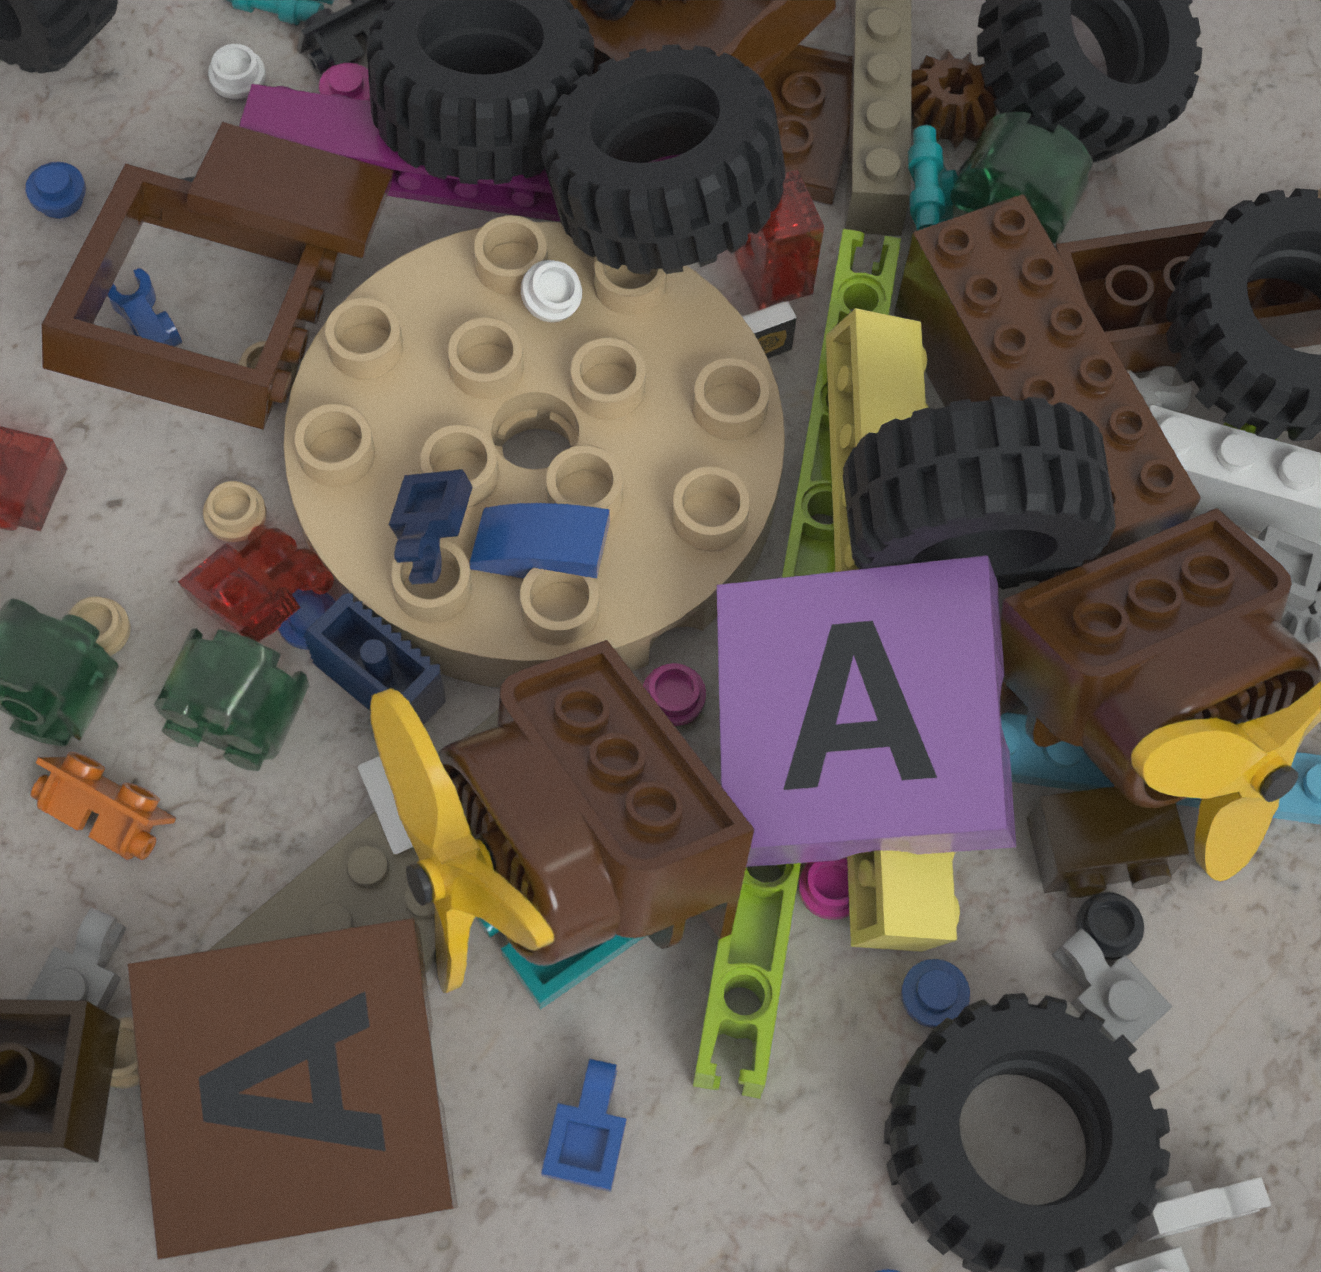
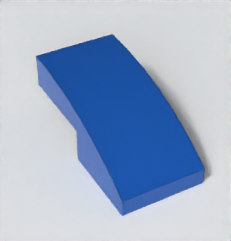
[469,503,610,579]

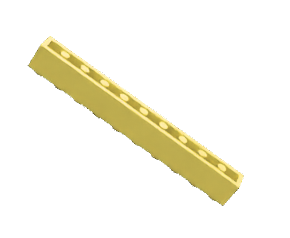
[826,308,960,952]

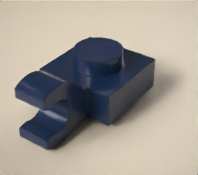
[388,469,473,585]

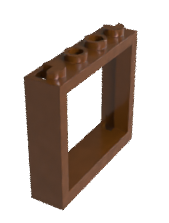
[41,163,341,430]

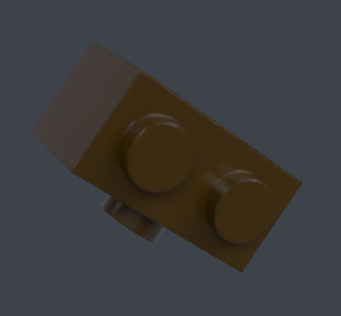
[1026,786,1190,898]

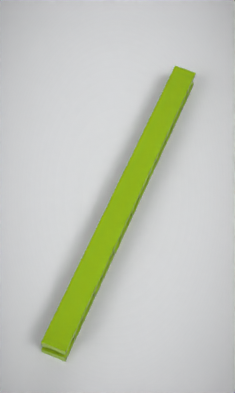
[693,229,901,1099]

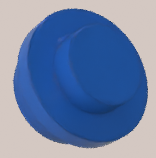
[25,162,86,219]
[276,588,336,650]
[901,959,970,1028]

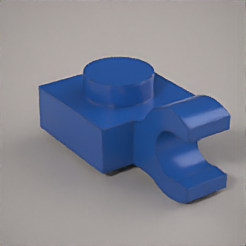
[107,268,182,347]
[541,1059,627,1192]

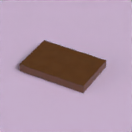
[763,45,852,205]
[186,122,394,259]

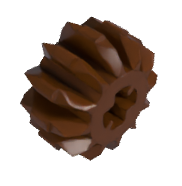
[911,49,998,150]

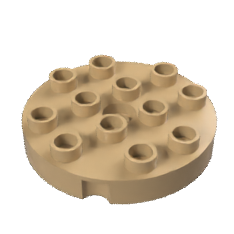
[284,215,785,688]

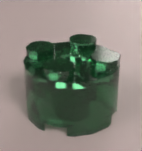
[950,112,1093,244]
[0,599,119,747]
[154,628,310,771]

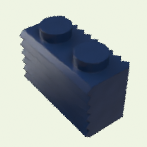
[303,593,446,725]

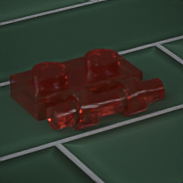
[178,524,334,649]

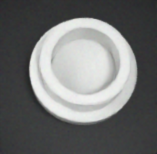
[208,44,266,99]
[520,260,582,322]

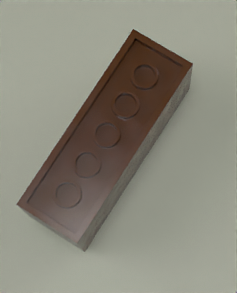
[894,194,1201,583]

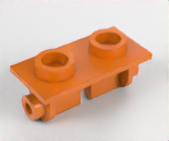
[31,751,176,860]

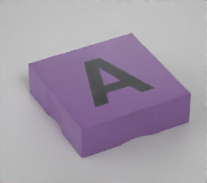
[717,555,1016,867]

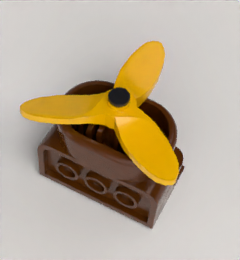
[1000,508,1321,882]
[370,640,755,993]

